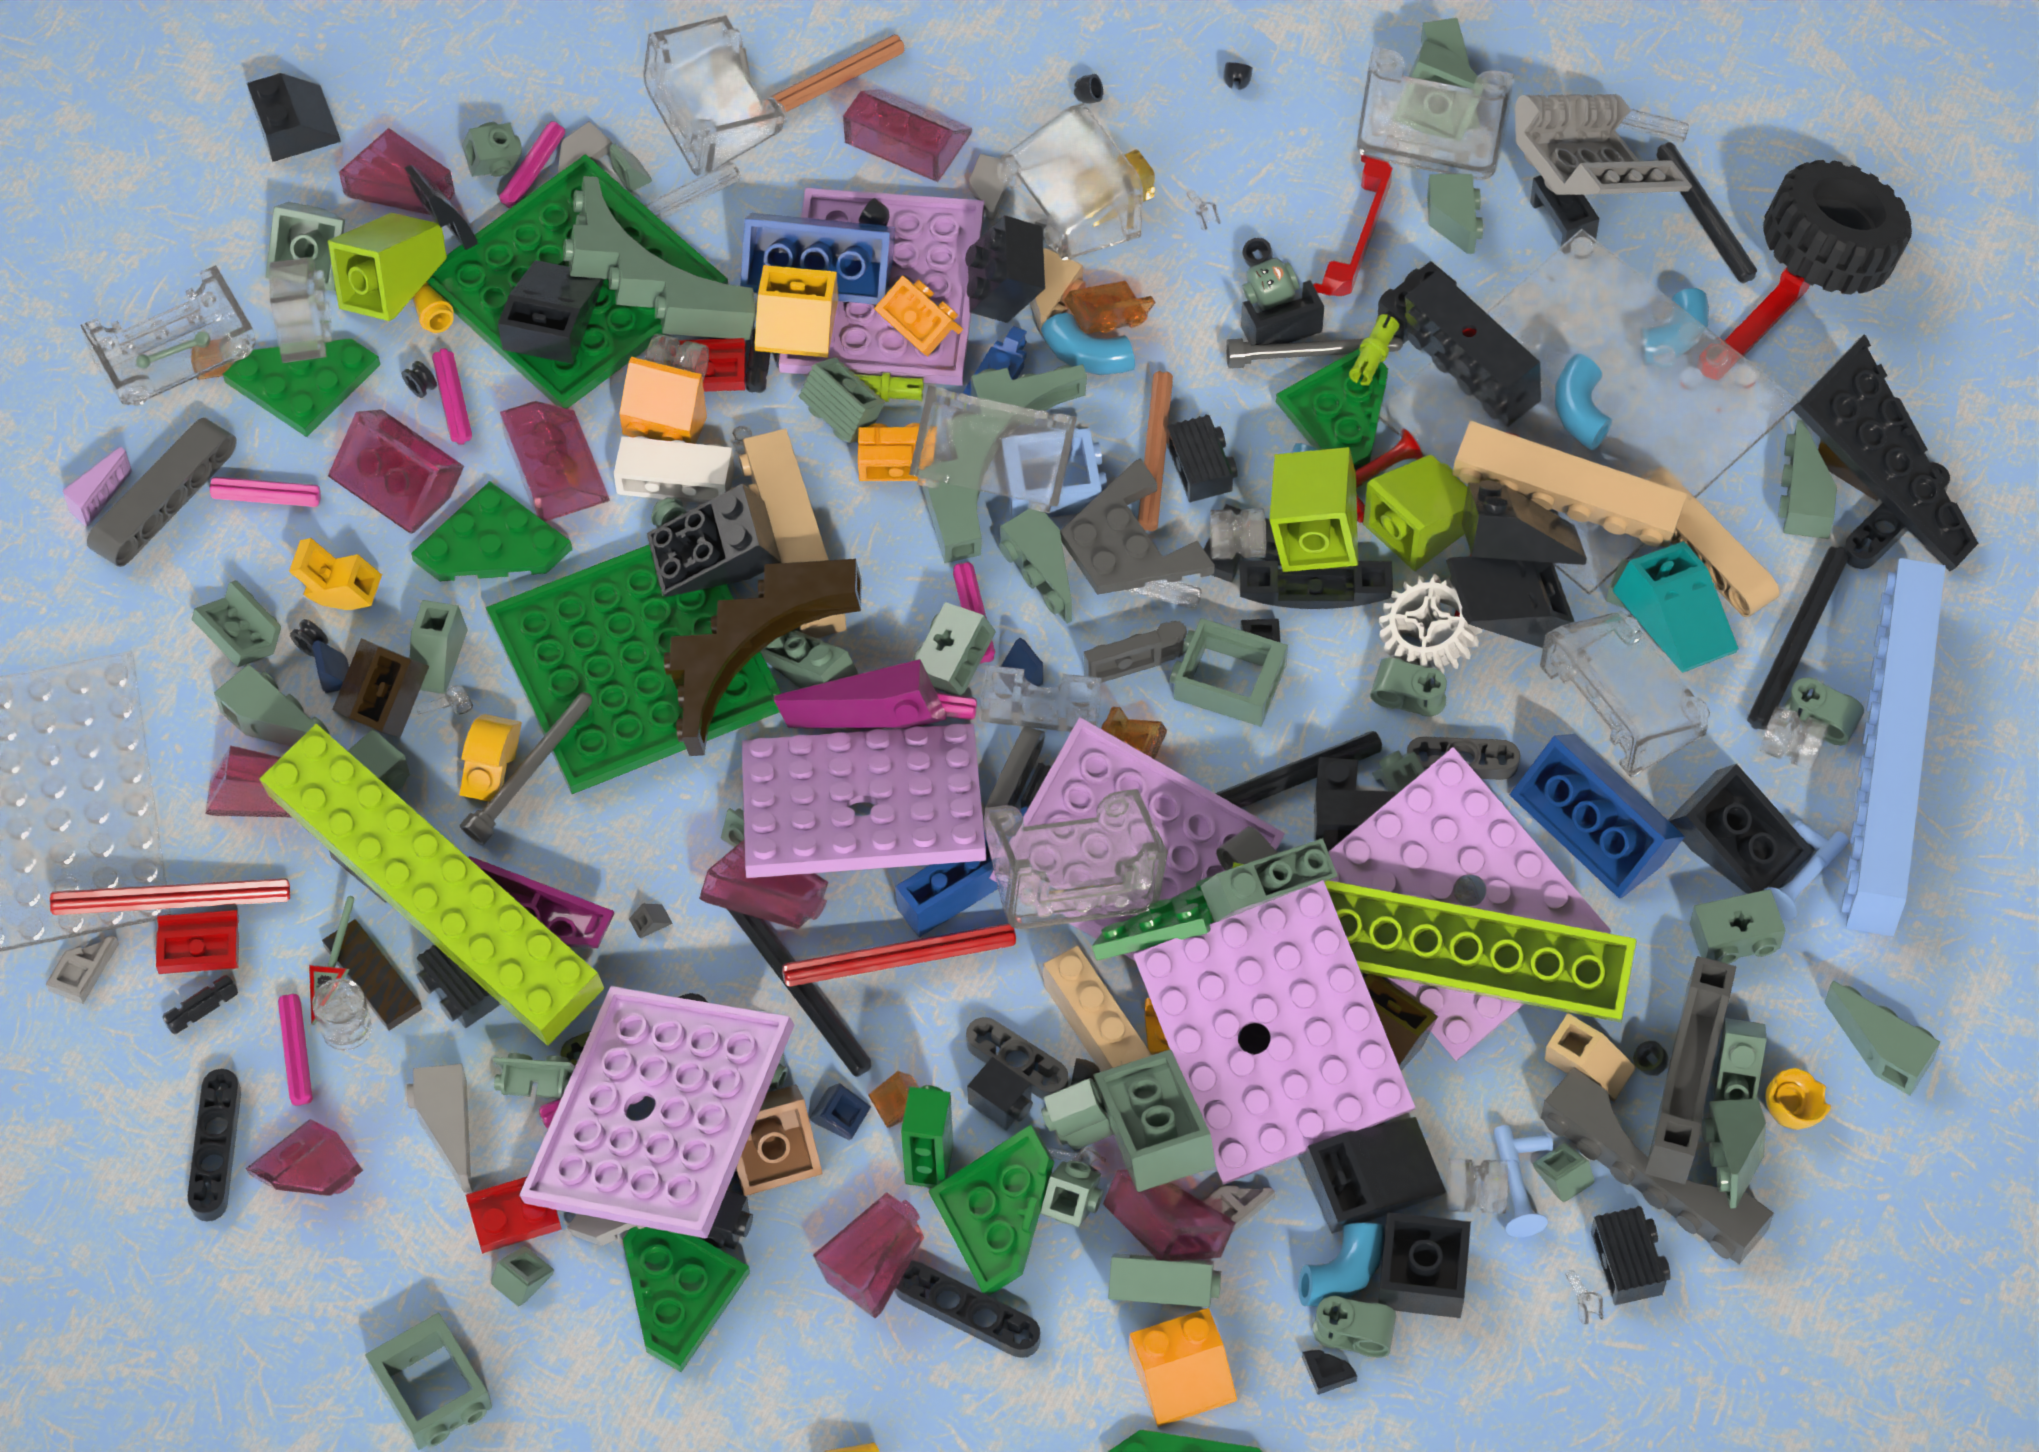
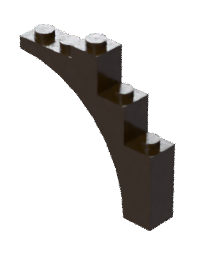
[664,559,862,756]

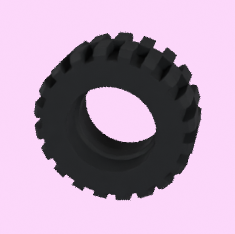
[1763,160,1912,295]

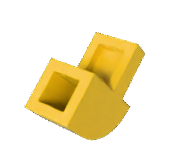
[289,538,382,610]
[459,714,522,802]

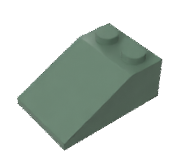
[1093,1050,1216,1193]

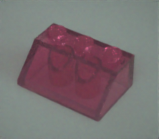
[843,89,972,182]
[500,401,610,522]
[328,409,464,534]

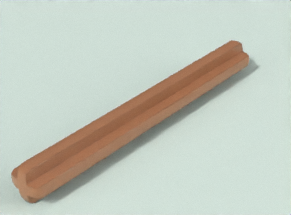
[748,34,905,126]
[1138,371,1173,532]

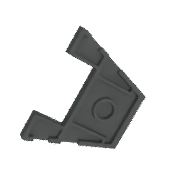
[1060,458,1215,595]

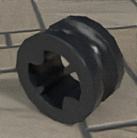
[401,361,437,398]
[290,619,328,657]

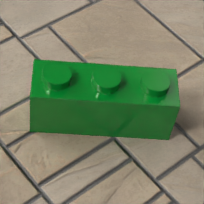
[901,1085,954,1188]

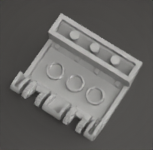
[1515,94,1692,195]

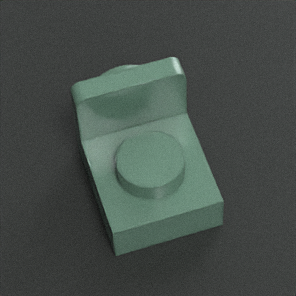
[1372,750,1425,796]

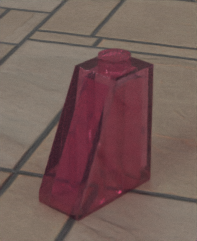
[339,128,455,215]
[205,745,293,818]
[699,840,829,929]
[1103,1170,1236,1261]
[813,1192,924,1318]

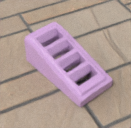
[62,446,132,527]

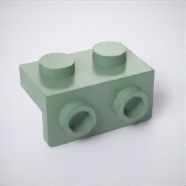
[191,580,281,667]

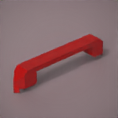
[1313,154,1393,296]
[1697,267,1810,382]

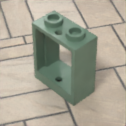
[1170,618,1288,727]
[1108,1253,1221,1307]
[365,1312,492,1451]

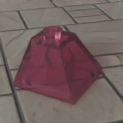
[245,1119,363,1196]

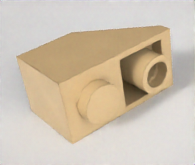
[1030,248,1086,336]
[1545,1013,1636,1102]

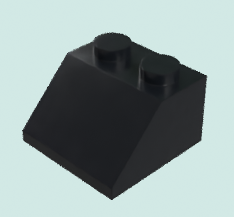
[247,73,341,162]
[1314,790,1395,852]

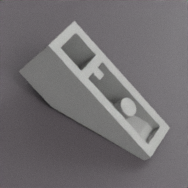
[407,1064,472,1192]

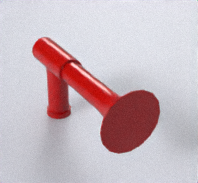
[1355,428,1423,523]

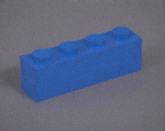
[895,806,1028,938]

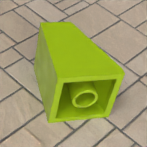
[328,213,447,321]
[1269,447,1358,572]
[1363,454,1467,572]

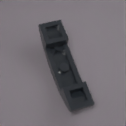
[1239,561,1393,609]

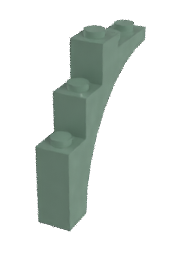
[563,176,756,340]
[922,364,1087,564]

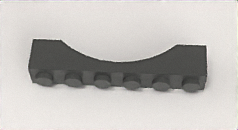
[1644,956,1737,1185]
[1541,1067,1774,1264]

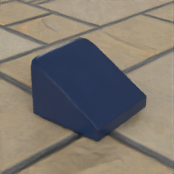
[1000,638,1043,697]
[312,641,349,694]
[809,1083,871,1140]

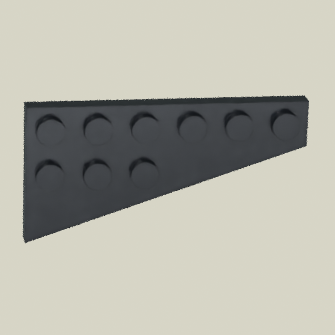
[1791,334,1979,572]

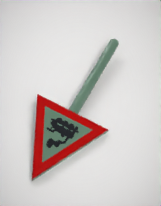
[309,896,354,1025]

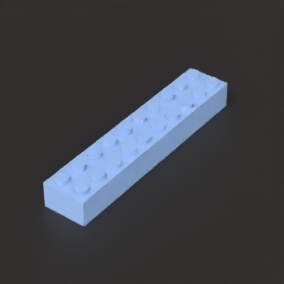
[1841,558,1946,937]

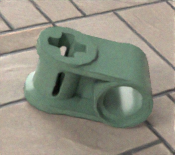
[1370,657,1447,717]
[1784,677,1864,746]
[1313,1296,1396,1358]

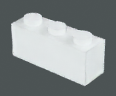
[614,436,735,503]

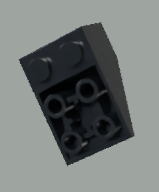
[498,260,605,364]
[647,483,782,597]
[1446,556,1576,648]
[1302,1117,1446,1234]

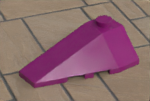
[774,659,946,728]
[468,856,615,948]

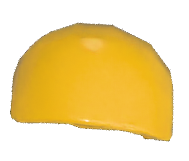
[1765,1067,1831,1130]

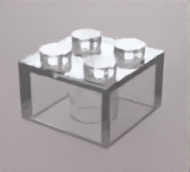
[270,257,333,363]

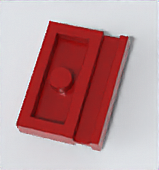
[671,338,745,392]
[156,910,239,974]
[465,1177,562,1253]

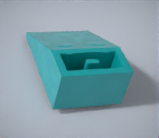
[1612,541,1739,673]

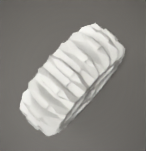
[1379,573,1483,674]

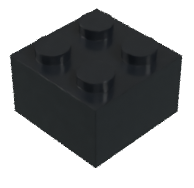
[965,215,1045,323]
[1378,1212,1471,1318]

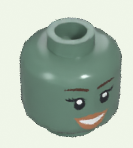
[1242,258,1299,311]

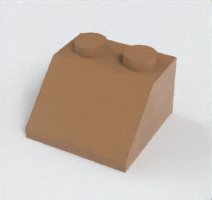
[735,1084,823,1196]

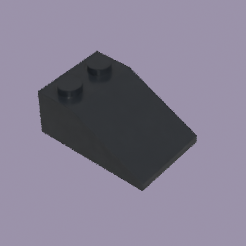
[1462,480,1587,565]
[1668,763,1814,894]

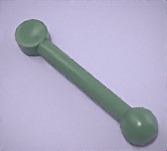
[136,331,210,369]

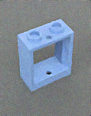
[1001,428,1107,519]

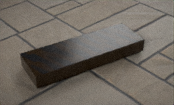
[322,919,422,1031]

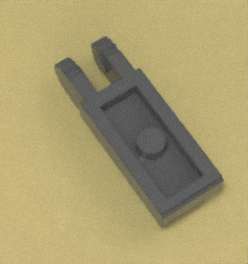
[1084,620,1187,686]

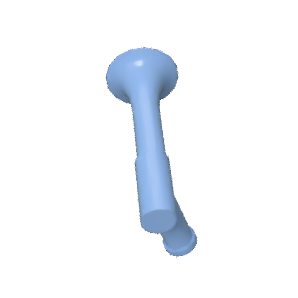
[1764,819,1849,921]
[1494,1125,1553,1237]

